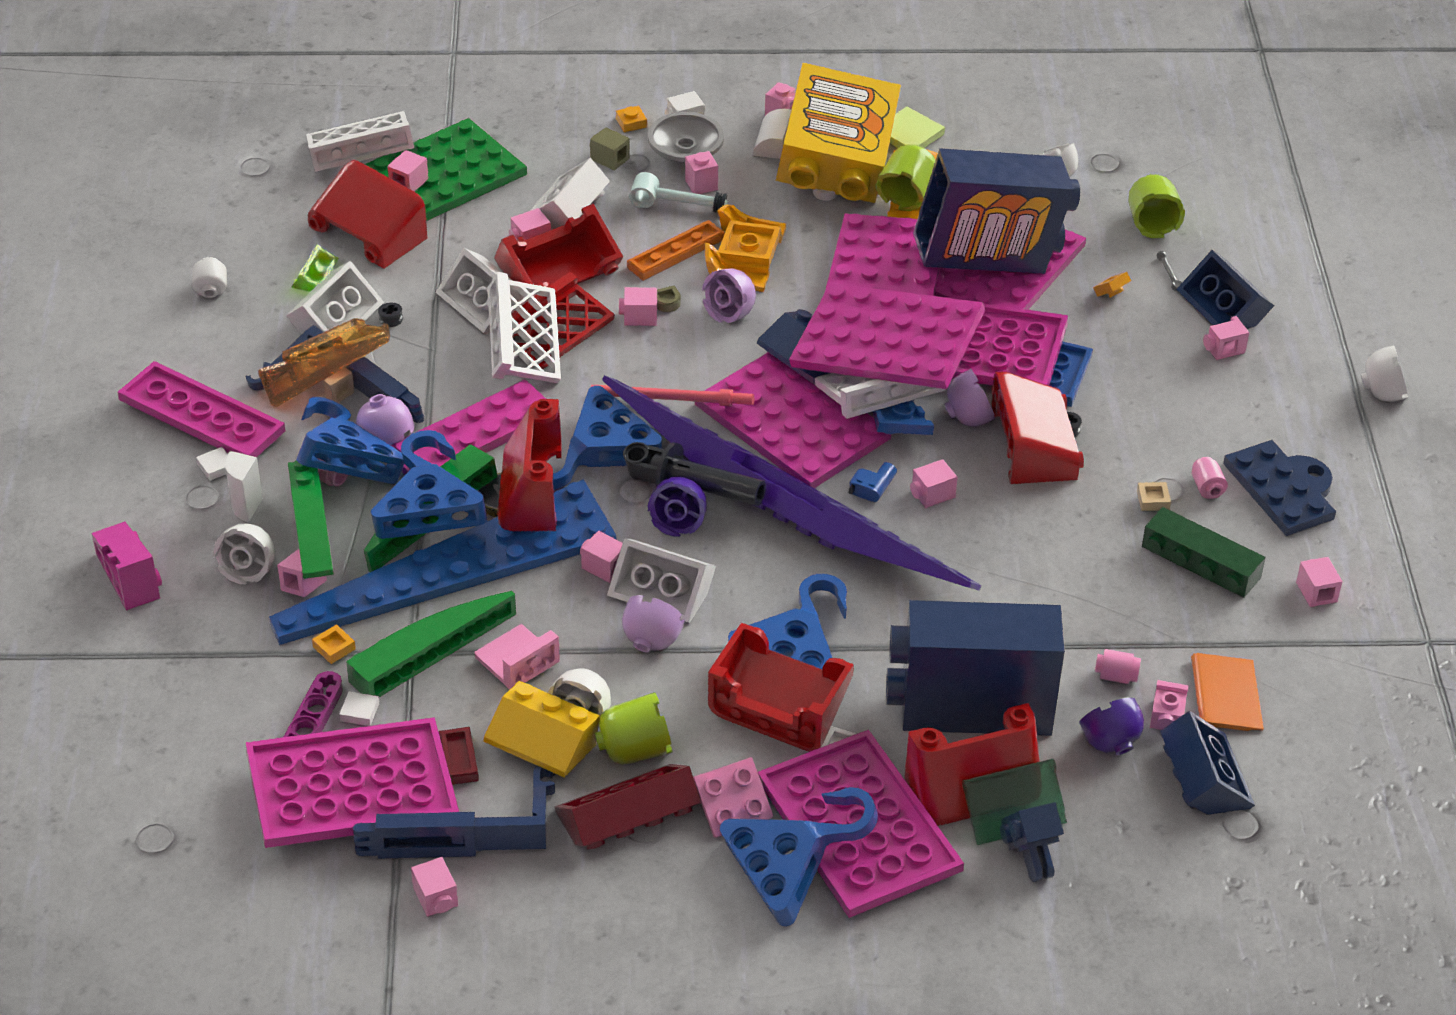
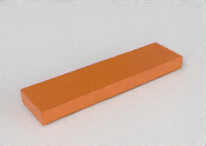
[627,220,725,281]

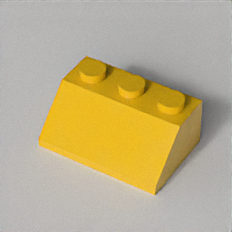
[483,681,600,778]

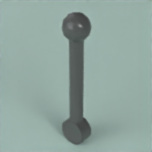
[1156,251,1182,291]

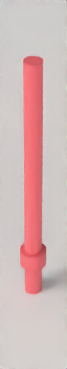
[591,384,755,407]

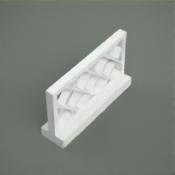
[306,111,414,172]
[488,272,561,383]
[815,373,946,419]

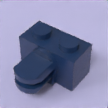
[1000,802,1064,882]

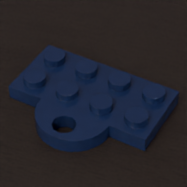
[1223,440,1336,536]

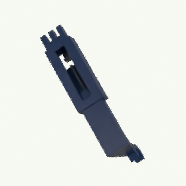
[245,325,425,423]
[353,766,556,859]

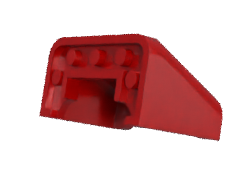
[308,160,428,269]
[494,203,623,287]
[991,371,1084,484]
[497,399,562,531]
[708,622,854,752]
[904,703,1042,826]

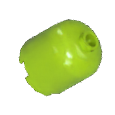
[875,144,935,211]
[1128,174,1185,238]
[595,692,673,765]

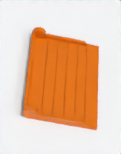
[1191,653,1264,731]

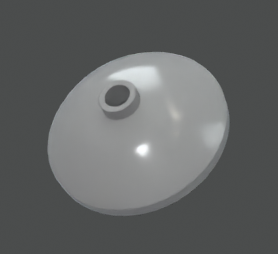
[648,112,724,163]

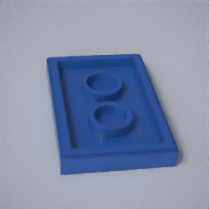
[1049,341,1093,407]

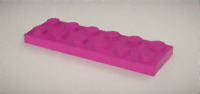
[117,361,286,457]
[390,379,546,475]

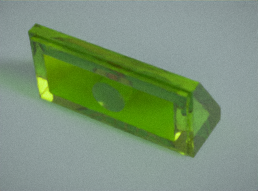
[291,244,339,292]

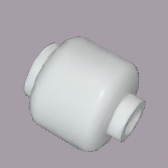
[192,257,227,298]

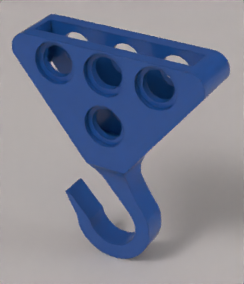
[553,386,662,490]
[296,397,404,484]
[371,430,487,539]
[728,574,847,669]
[720,787,878,927]

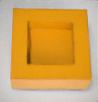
[615,105,647,133]
[1093,271,1131,297]
[312,624,356,664]

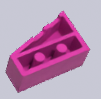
[91,522,162,611]

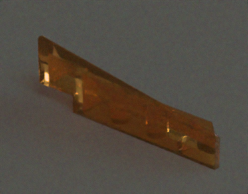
[258,318,390,408]

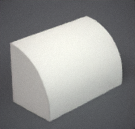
[753,109,792,159]
[225,451,263,522]

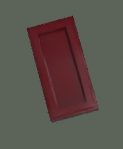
[439,727,479,785]

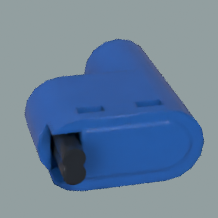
[848,462,897,502]

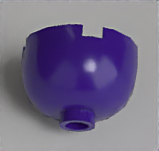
[647,477,707,537]
[1079,698,1144,755]

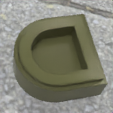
[657,285,681,312]

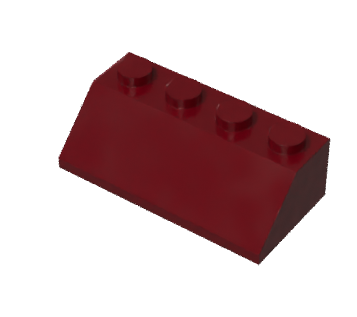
[554,764,701,850]

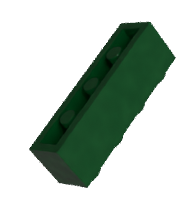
[1142,507,1266,598]

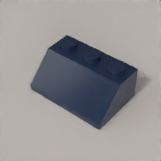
[1176,250,1275,329]
[756,309,830,384]
[1160,711,1255,815]

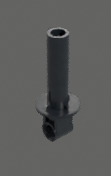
[623,442,766,506]

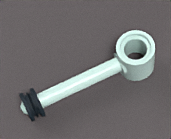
[629,172,728,213]

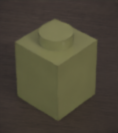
[589,127,630,171]

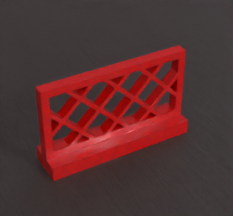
[511,272,615,370]

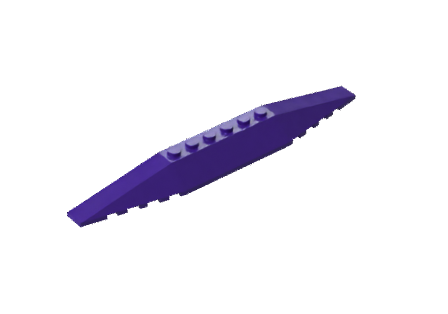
[602,375,982,591]

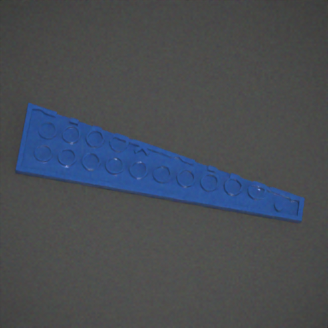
[269,479,617,645]

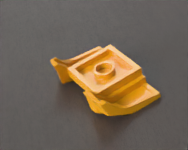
[705,204,787,292]

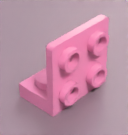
[475,624,560,690]
[693,757,773,838]

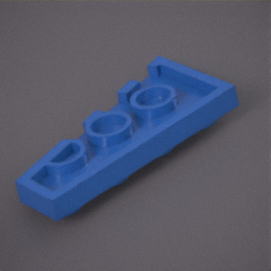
[872,400,934,435]

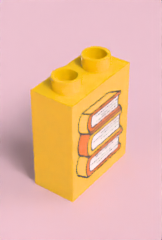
[775,63,901,203]

